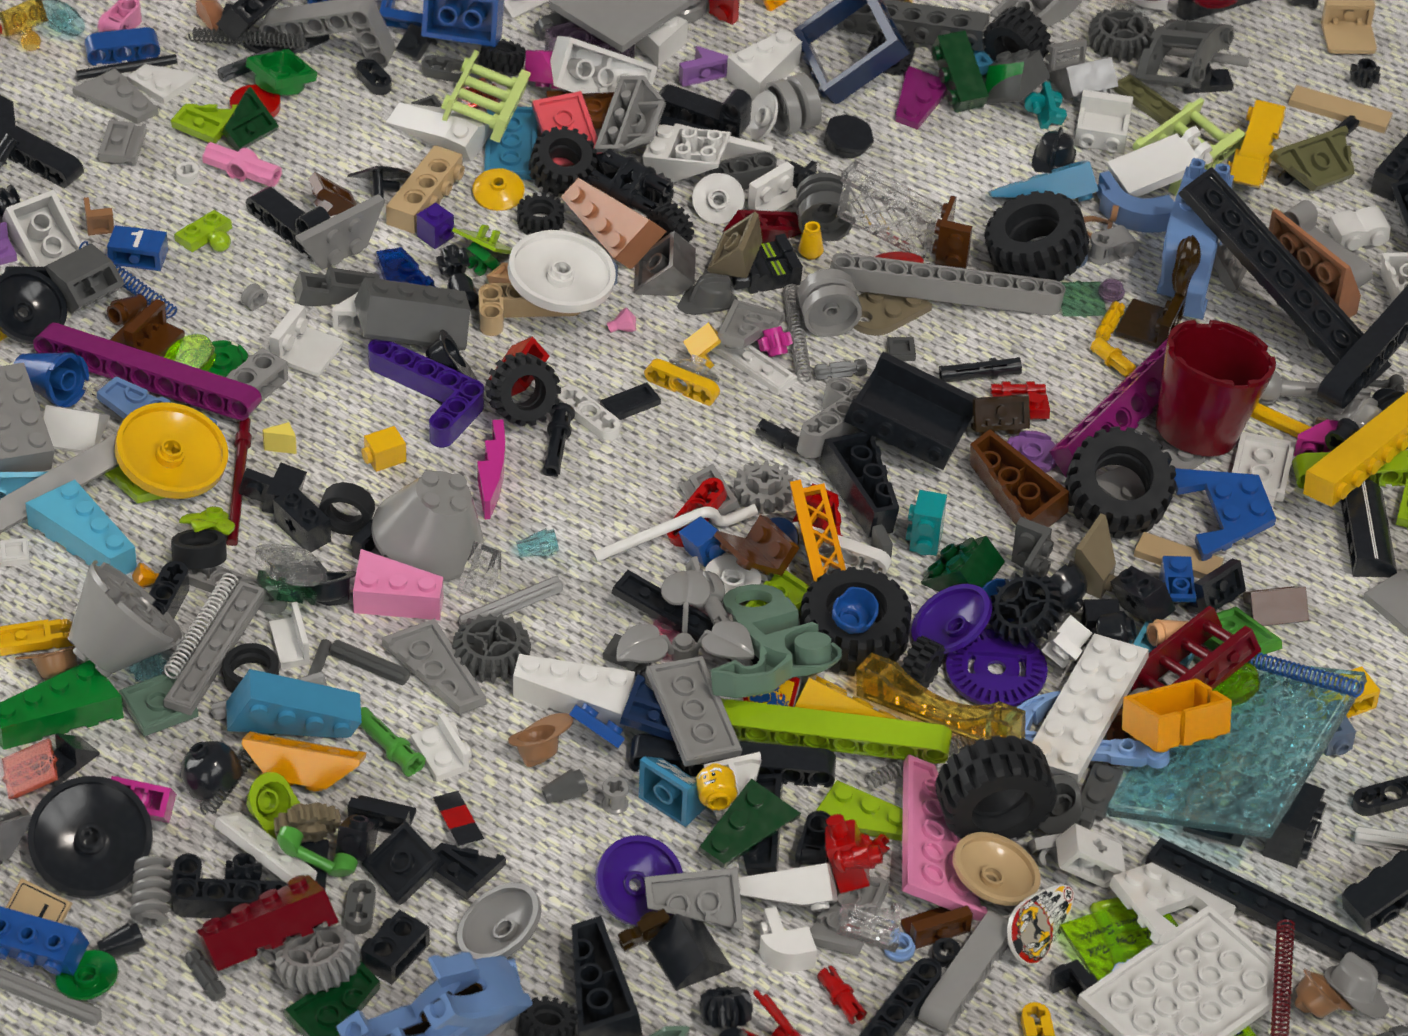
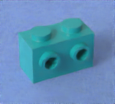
[905,489,947,556]

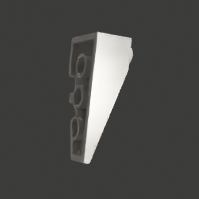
[550,36,658,94]
[739,863,837,911]

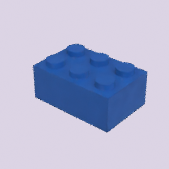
[421,0,504,47]

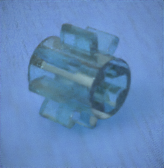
[129,653,167,682]

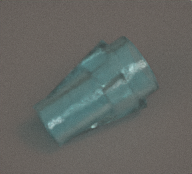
[516,528,559,558]

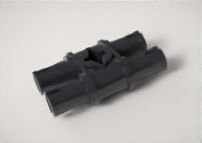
[588,148,673,216]

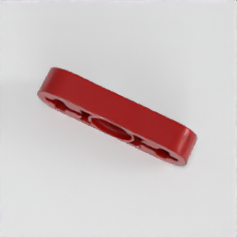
[667,478,727,547]

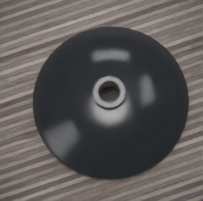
[0,269,67,344]

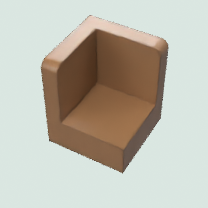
[84,197,114,236]

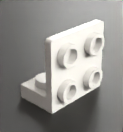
[269,303,344,377]

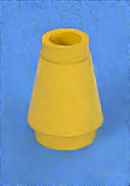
[798,221,824,260]

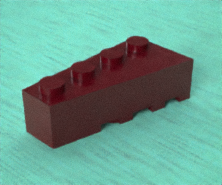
[196,875,339,971]

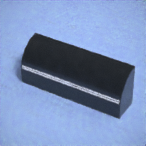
[1340,479,1397,578]

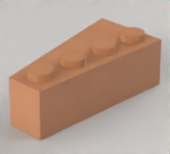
[561,178,667,269]

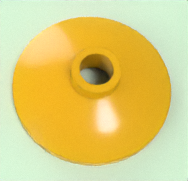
[473,168,525,211]

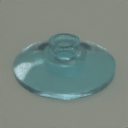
[39,0,85,36]

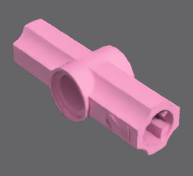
[203,142,282,187]

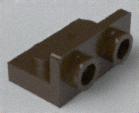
[971,394,1030,436]

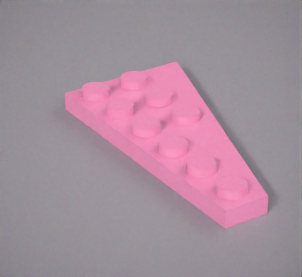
[902,755,988,921]

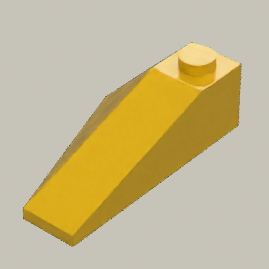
[795,675,901,720]

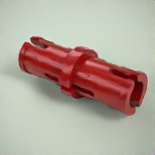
[817,965,867,1024]

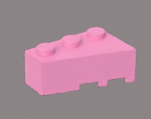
[353,549,444,620]

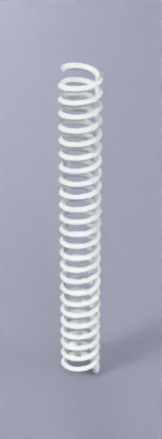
[164,573,239,679]

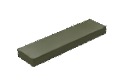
[1112,74,1201,138]

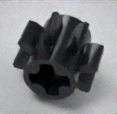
[1350,58,1381,88]
[436,245,471,277]
[224,853,262,880]

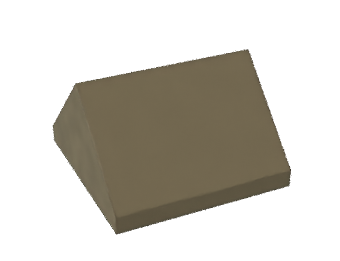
[707,212,762,278]

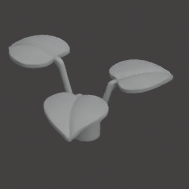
[616,570,754,663]

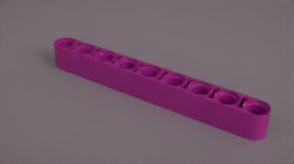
[33,323,262,421]

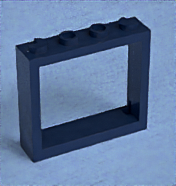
[793,0,910,104]

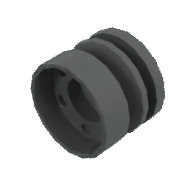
[796,173,853,241]

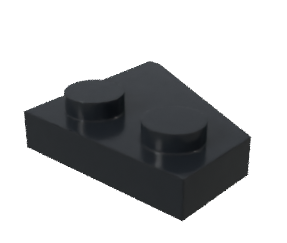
[432,843,506,900]

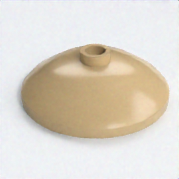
[953,832,1041,906]

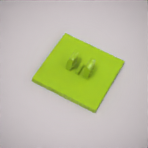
[452,225,512,254]

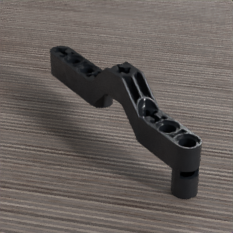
[0,95,84,188]

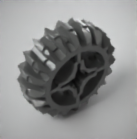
[1088,7,1155,62]
[452,613,531,684]

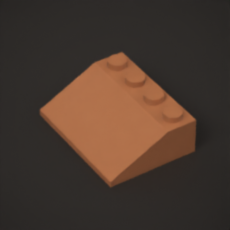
[1269,209,1361,318]

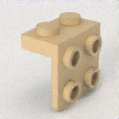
[1321,0,1377,54]

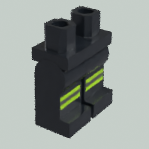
[731,234,803,294]

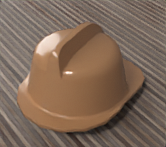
[15,646,78,680]
[508,713,573,767]
[1294,969,1354,1018]

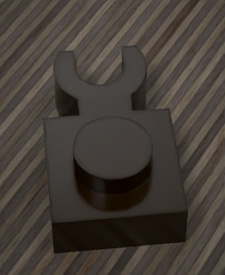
[617,908,670,952]

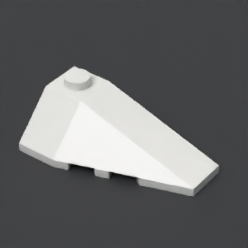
[386,103,493,162]

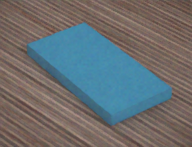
[484,107,538,180]

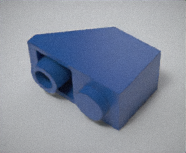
[1159,556,1196,602]

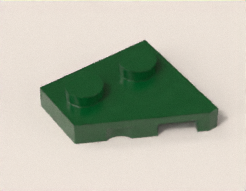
[222,87,279,151]

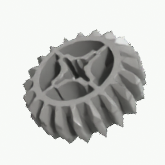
[275,924,360,995]

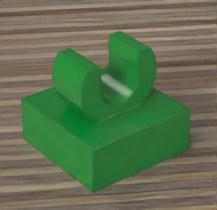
[467,242,500,276]

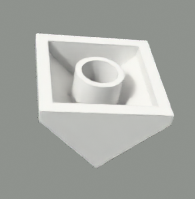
[44,405,110,453]

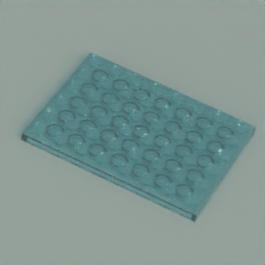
[1106,660,1367,838]

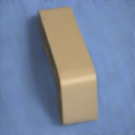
[479,283,581,336]

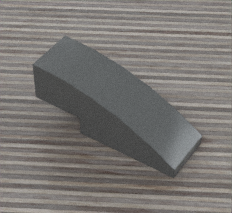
[294,267,380,307]

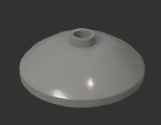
[457,883,542,960]

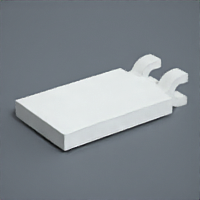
[1107,126,1213,197]
[1232,431,1296,509]

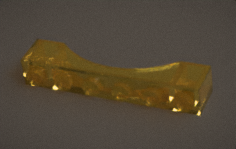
[856,653,1026,741]

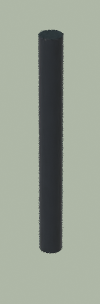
[76,54,178,80]

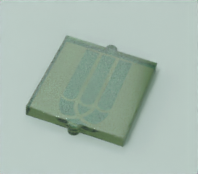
[1061,280,1106,318]

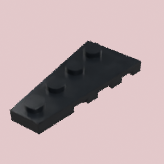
[742,773,783,876]

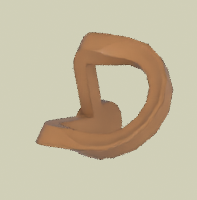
[1083,205,1119,238]

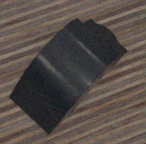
[239,462,307,514]

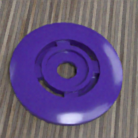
[945,629,1048,708]

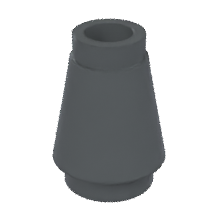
[541,769,588,804]

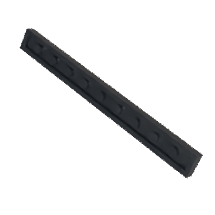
[1145,837,1408,994]

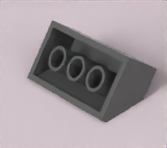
[354,277,470,351]

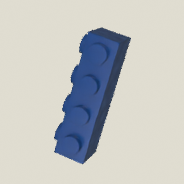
[0,906,90,975]

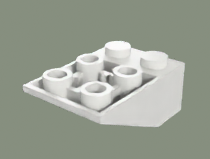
[643,125,731,182]

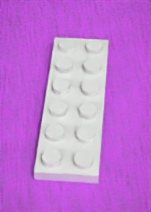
[1032,633,1149,782]

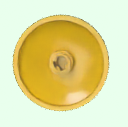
[115,402,228,499]

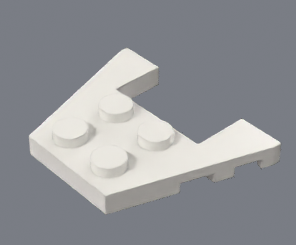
[1109,862,1236,945]

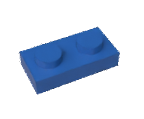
[569,703,625,748]

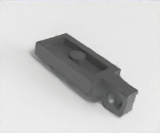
[1080,761,1123,830]

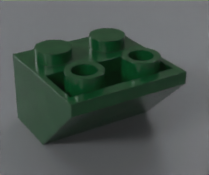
[921,536,1005,592]

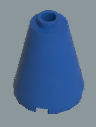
[14,352,89,407]

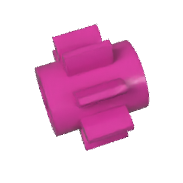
[758,326,793,357]

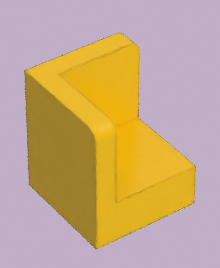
[683,322,721,371]

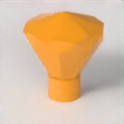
[132,562,159,588]

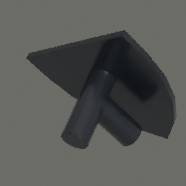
[348,166,411,199]

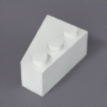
[727,29,802,100]

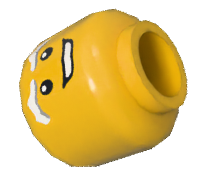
[696,763,737,810]

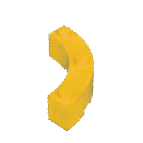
[1228,99,1286,189]

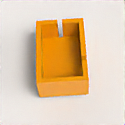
[1122,678,1232,752]

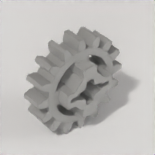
[734,460,794,513]

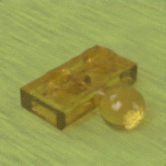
[0,0,48,51]

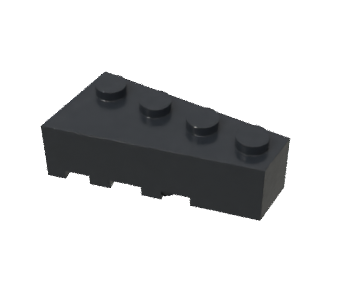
[819,432,899,538]
[1342,849,1408,933]
[571,916,643,1036]

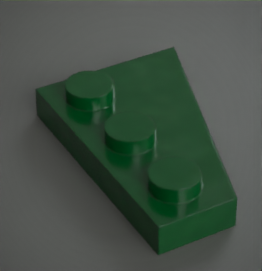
[698,778,801,868]
[284,961,380,1036]

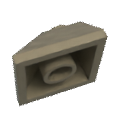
[1074,513,1117,599]

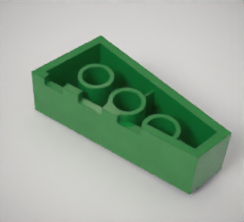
[0,660,124,750]

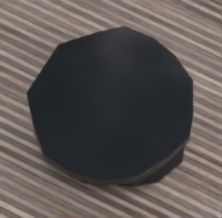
[823,114,874,158]

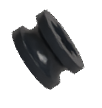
[932,937,961,968]

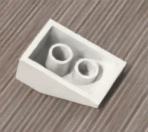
[2,190,83,267]

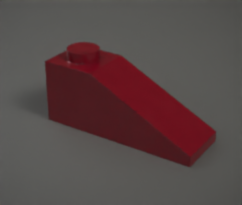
[722,210,802,244]

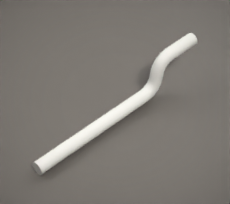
[593,504,759,562]

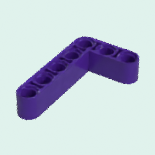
[368,339,484,448]

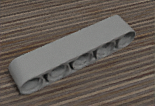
[919,910,1009,1034]

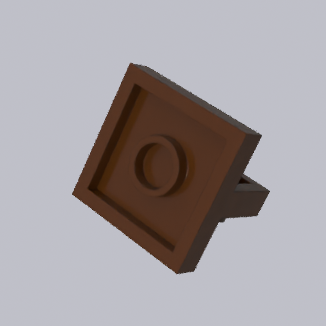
[110,299,185,357]

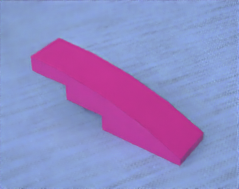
[477,419,505,520]

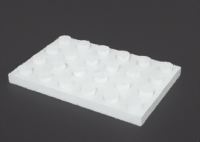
[1077,905,1299,1036]

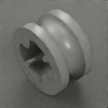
[241,283,268,311]

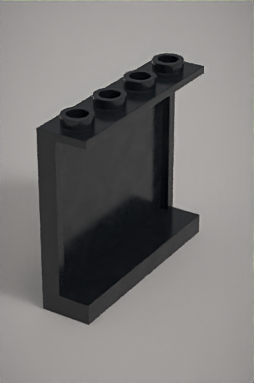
[844,351,977,470]

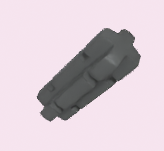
[814,359,868,380]
[185,949,226,1002]

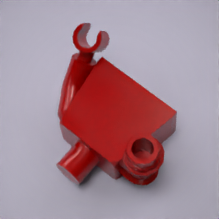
[825,814,890,894]

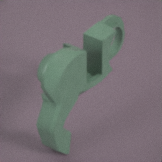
[710,584,842,698]

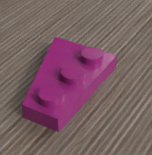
[895,66,947,130]

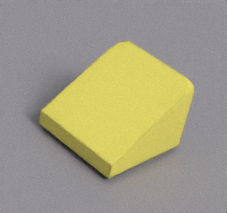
[262,422,297,454]

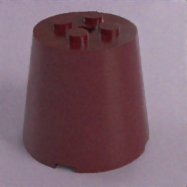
[1156,320,1276,456]

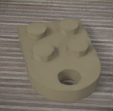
[853,292,932,336]

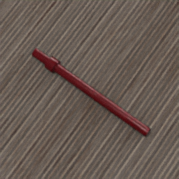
[226,417,252,546]

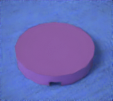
[1007,431,1057,473]

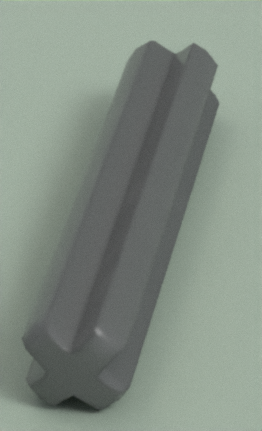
[330,640,410,685]

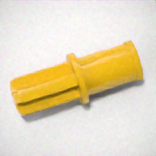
[1090,337,1136,377]

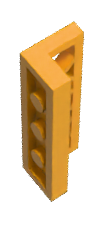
[790,479,846,582]

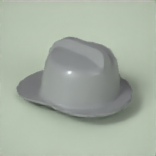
[1333,397,1382,428]
[1324,952,1389,1018]

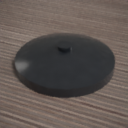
[28,776,153,899]

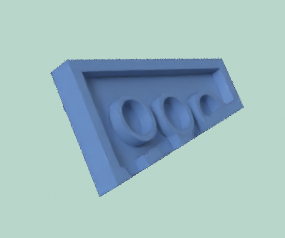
[97,376,217,425]

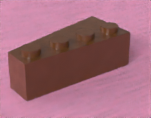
[970,429,1069,527]

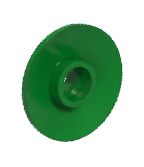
[55,950,119,1000]

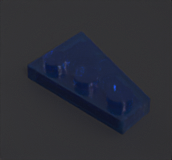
[376,247,436,287]

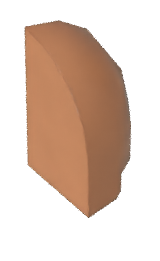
[196,0,224,35]

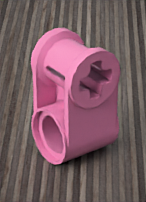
[98,0,142,32]

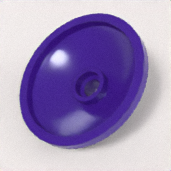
[911,584,992,654]
[595,835,683,927]

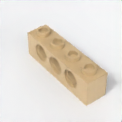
[386,145,465,234]

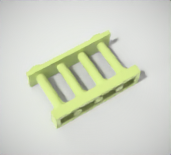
[441,50,531,143]
[1132,97,1246,196]

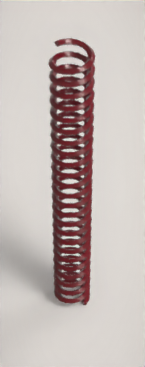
[1270,919,1295,1036]

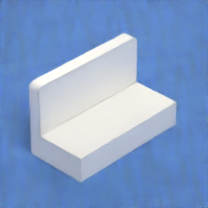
[269,602,310,670]

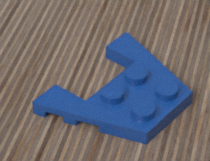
[1174,468,1276,561]

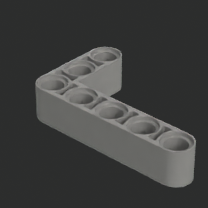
[259,0,395,69]

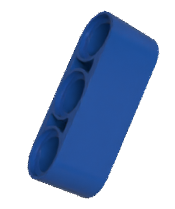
[84,27,161,66]

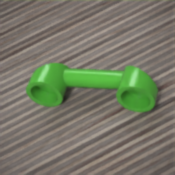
[277,826,358,877]

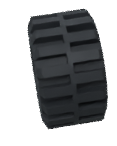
[982,6,1051,62]
[529,126,597,197]
[486,352,561,426]

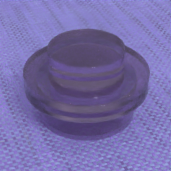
[1098,278,1125,302]

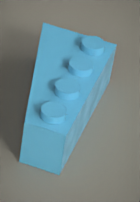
[25,480,137,575]

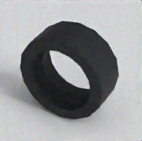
[319,482,375,536]
[171,529,227,569]
[223,643,279,693]

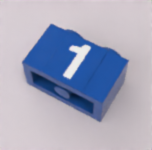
[107,225,168,271]

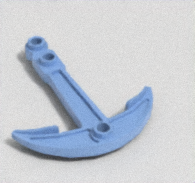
[996,691,1170,769]

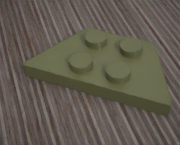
[1269,126,1355,192]

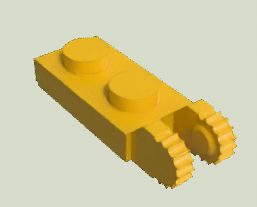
[0,618,74,656]

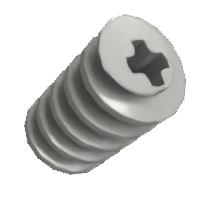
[130,856,173,926]

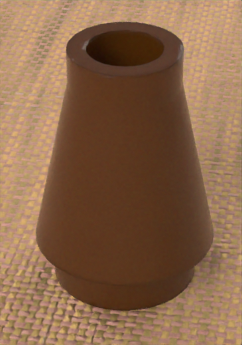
[107,294,147,325]

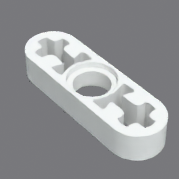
[558,386,620,441]

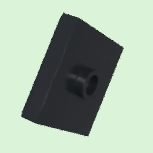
[361,821,445,905]

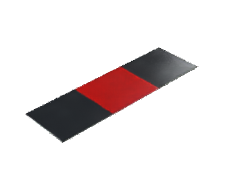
[433,791,484,846]

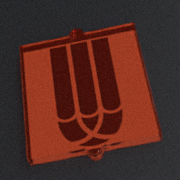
[2,738,59,799]

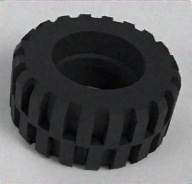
[984,191,1090,282]
[1065,426,1176,539]
[800,567,912,676]
[935,735,1057,839]

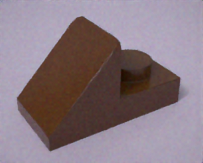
[308,172,357,216]

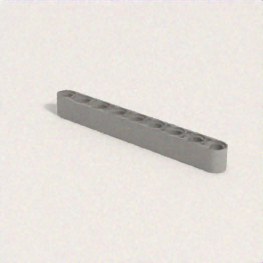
[830,253,1066,316]

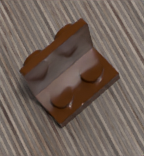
[714,515,800,576]

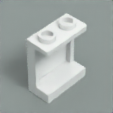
[1074,89,1133,153]

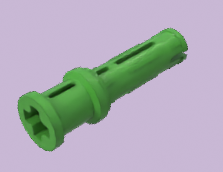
[359,707,426,777]

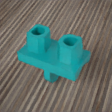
[1024,81,1067,129]

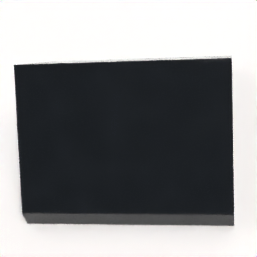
[648,914,732,991]

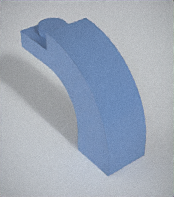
[1096,171,1174,233]

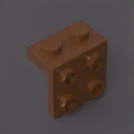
[932,195,973,269]

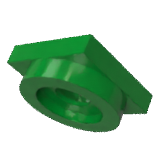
[246,49,318,95]

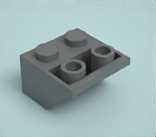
[45,243,125,314]

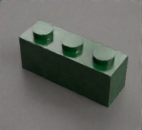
[931,30,989,113]

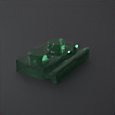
[256,568,318,605]

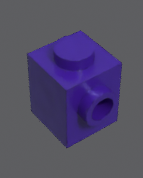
[416,202,454,249]

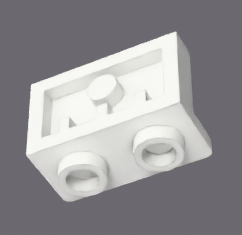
[748,161,796,211]
[411,713,472,782]

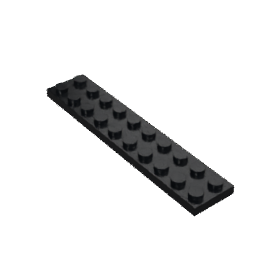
[1178,167,1392,389]

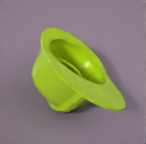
[246,772,300,840]

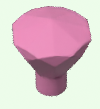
[607,308,636,333]

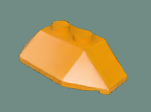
[241,731,367,791]

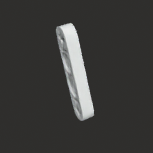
[793,522,892,574]

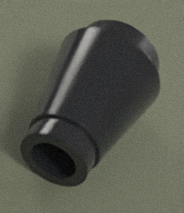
[97,922,146,957]

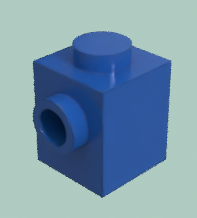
[679,516,726,567]

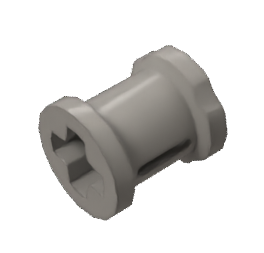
[602,776,629,815]

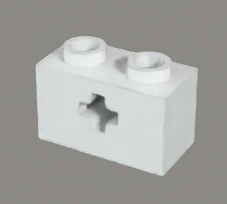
[1055,823,1125,888]

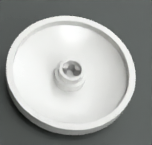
[507,230,616,313]

